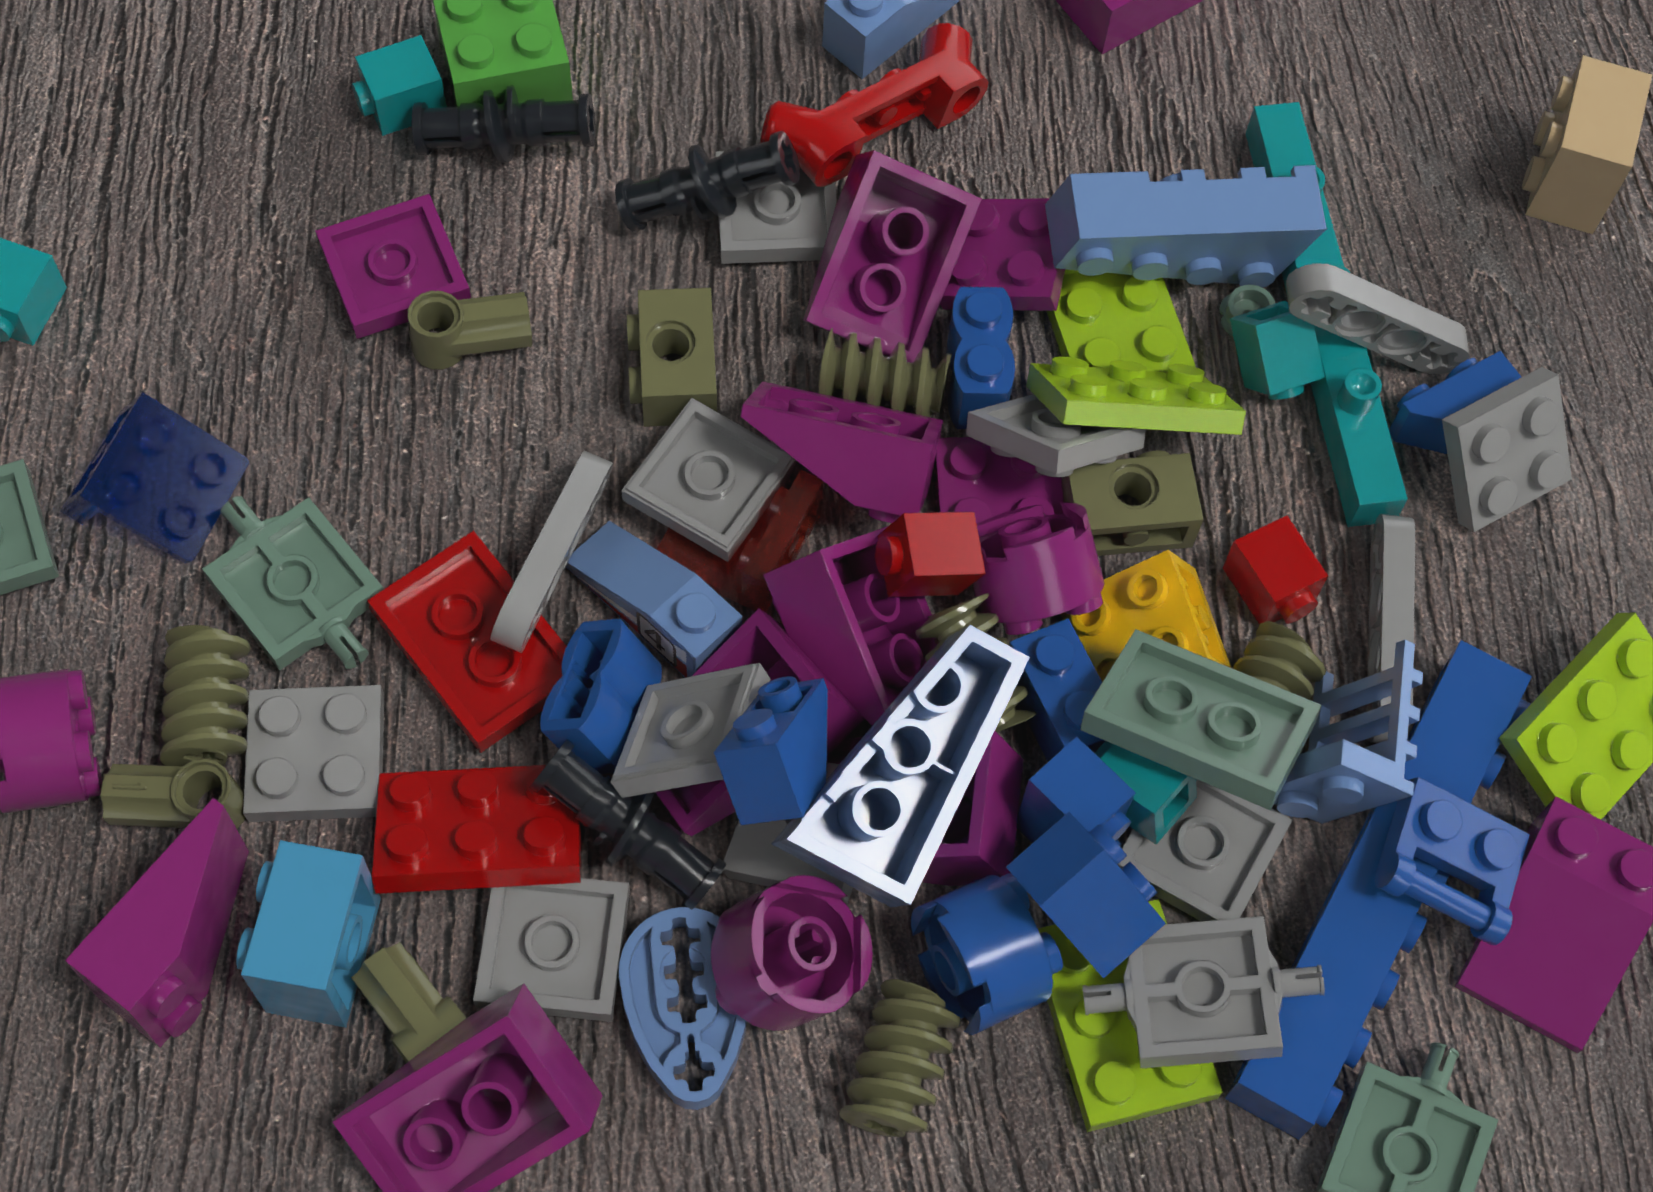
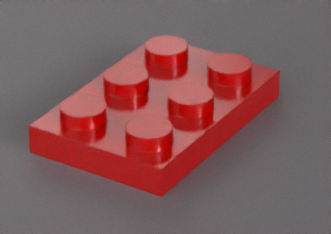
[367,530,567,753]
[372,765,581,894]

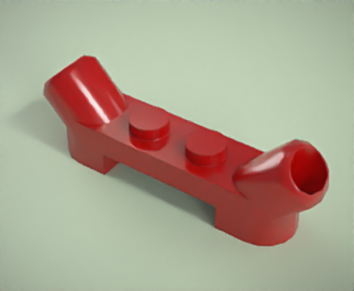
[760,23,989,187]

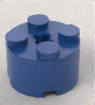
[911,872,1063,1035]

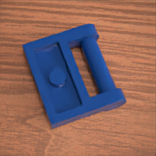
[1374,777,1530,946]

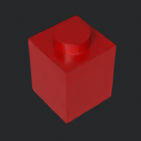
[875,512,986,597]
[1222,515,1328,625]

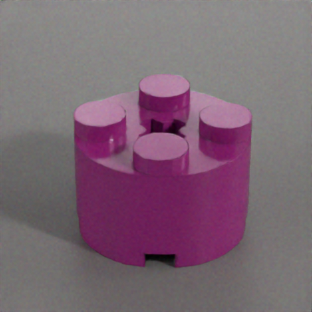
[972,503,1104,635]
[0,669,102,814]
[711,875,873,1031]

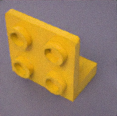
[1061,549,1231,682]

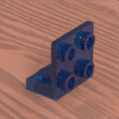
[60,392,249,564]

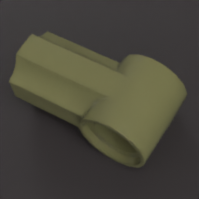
[408,291,532,370]
[100,759,245,829]
[351,942,466,1063]

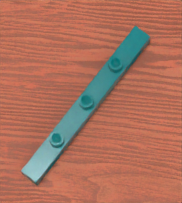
[1245,102,1408,527]

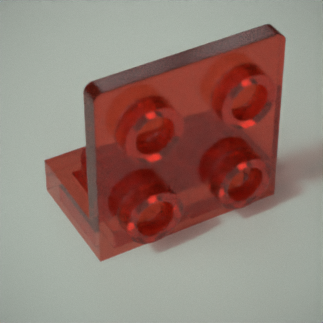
[657,470,824,613]

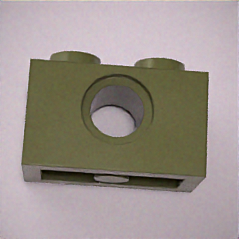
[627,287,717,427]
[1062,450,1204,556]

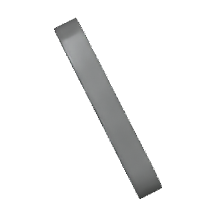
[1286,263,1470,374]
[490,450,613,653]
[1366,514,1415,743]

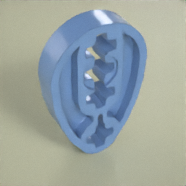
[619,907,747,1110]

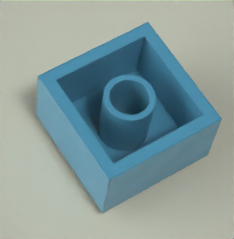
[236,840,381,1028]

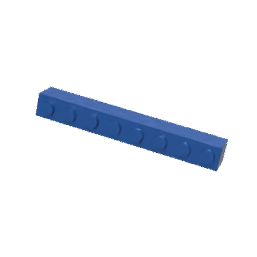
[1225,640,1532,1140]

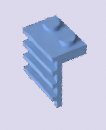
[1274,640,1423,824]

